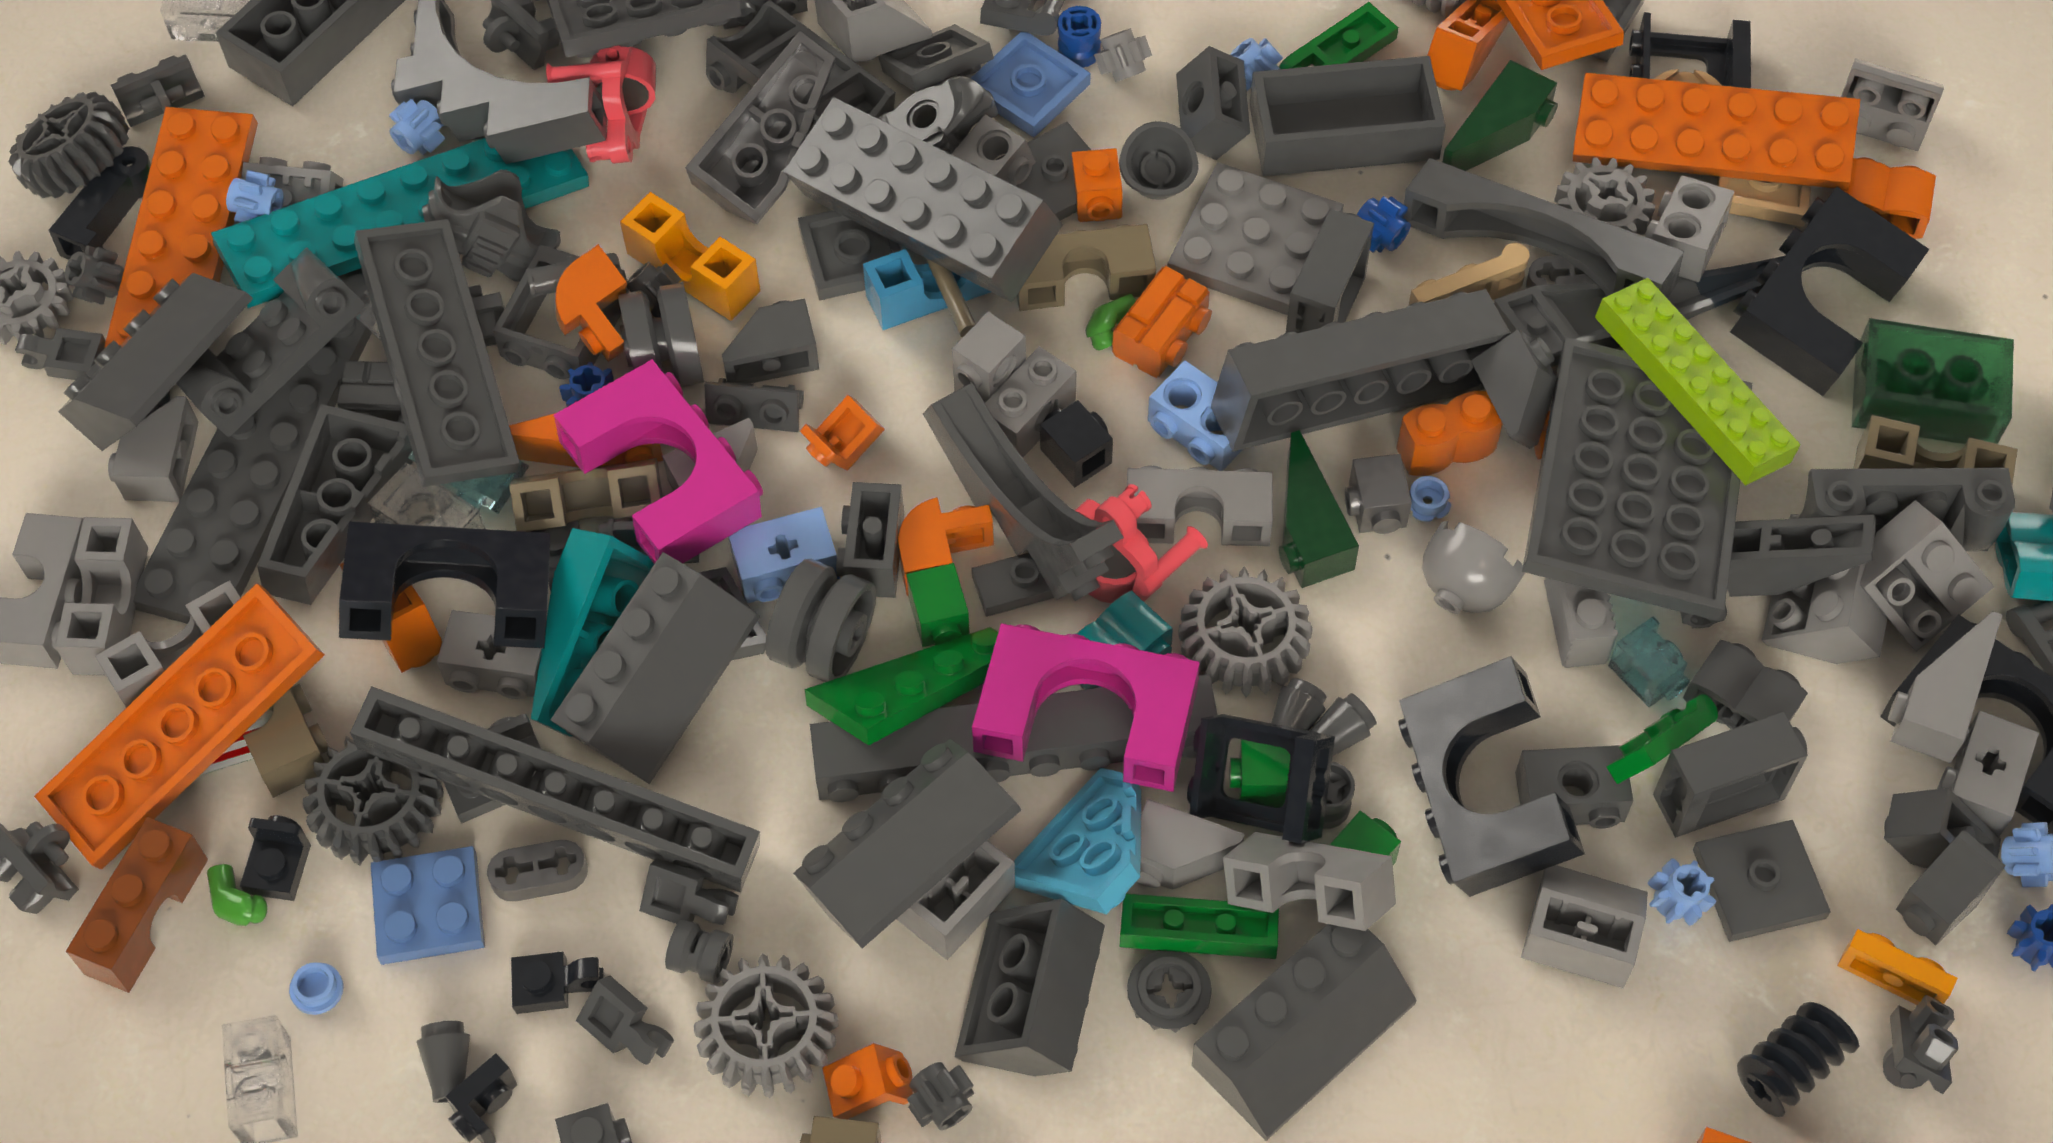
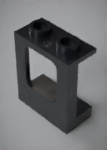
[1629,12,1751,88]
[1187,714,1335,844]

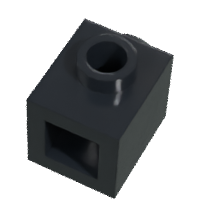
[1040,400,1113,488]

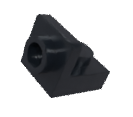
[240,815,311,901]
[445,1053,517,1143]

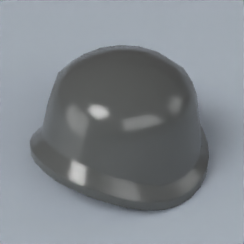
[1119,121,1198,200]

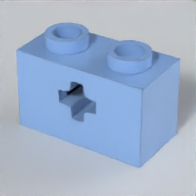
[729,506,840,603]

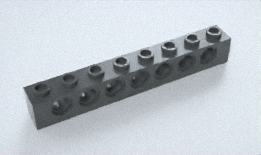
[350,686,760,892]

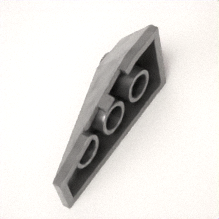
[685,31,836,224]

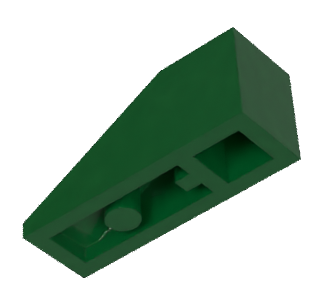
[1442,60,1558,171]
[1279,430,1359,588]

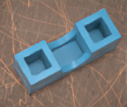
[863,249,991,330]

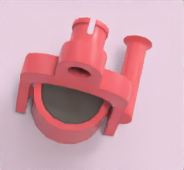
[546,45,656,164]
[1075,484,1208,603]

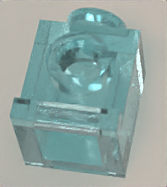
[1608,616,1690,708]

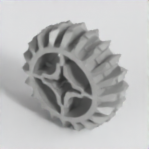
[1178,566,1312,697]
[694,953,838,1098]

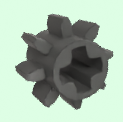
[65,245,124,305]
[626,262,681,317]
[907,1062,974,1130]

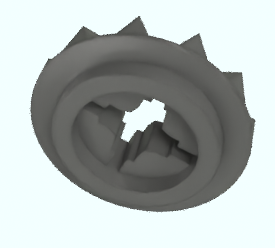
[1127,950,1212,1033]

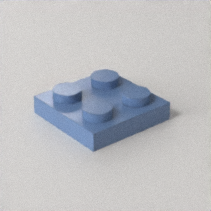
[971,31,1091,138]
[371,846,485,965]

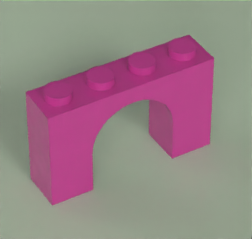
[554,359,763,564]
[972,623,1200,792]

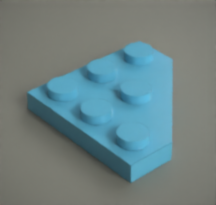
[1014,768,1141,915]

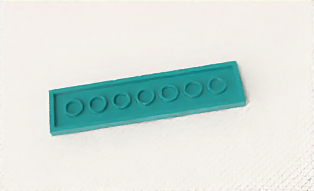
[211,138,589,308]

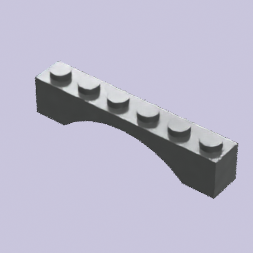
[1403,158,1684,299]

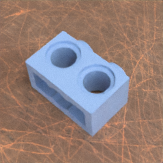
[1148,360,1243,471]

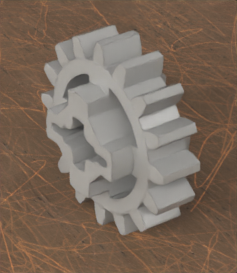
[1554,157,1656,235]
[0,251,74,345]

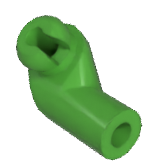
[1085,294,1136,351]
[207,864,267,926]

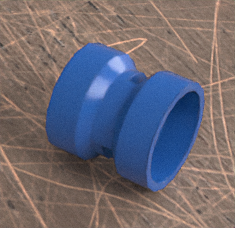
[1058,6,1101,68]

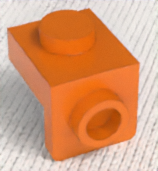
[1072,148,1122,222]
[800,395,885,471]
[822,1043,913,1119]

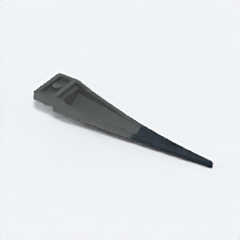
[1494,256,1813,367]

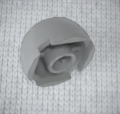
[1422,521,1525,614]

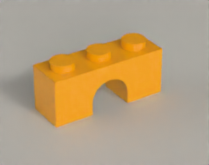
[620,192,760,321]

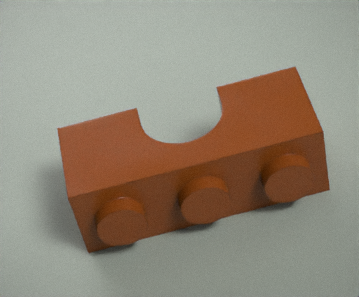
[66,817,208,993]

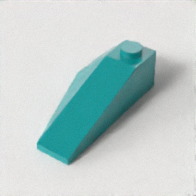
[531,528,655,737]

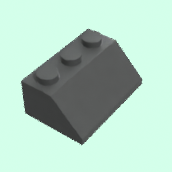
[954,899,1105,1077]

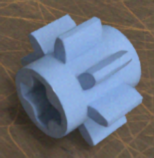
[1230,38,1283,91]
[389,99,445,155]
[226,170,284,223]
[2001,822,2053,887]
[1647,858,1716,926]

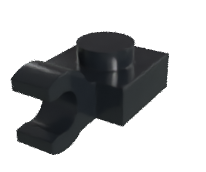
[511,951,604,1014]

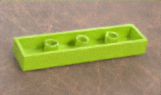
[1595,278,1801,486]

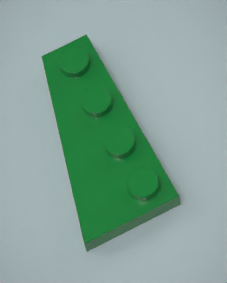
[804,627,998,746]

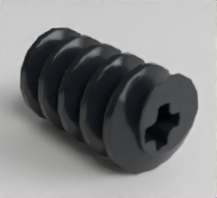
[1737,1002,1860,1117]

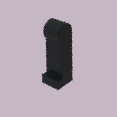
[48,146,151,260]

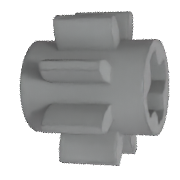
[1094,28,1152,82]

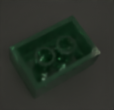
[1852,318,2014,444]

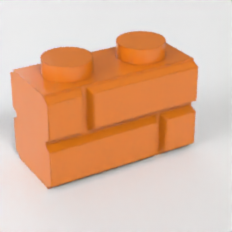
[1112,266,1212,378]

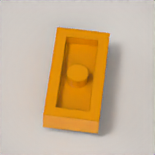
[1837,929,1958,1005]

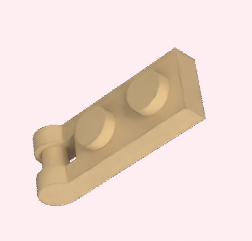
[1408,243,1530,306]

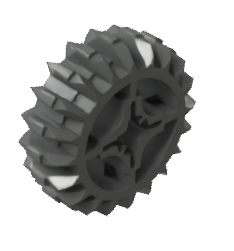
[8,92,130,199]
[303,736,444,866]

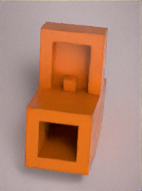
[556,244,627,362]
[898,497,994,596]

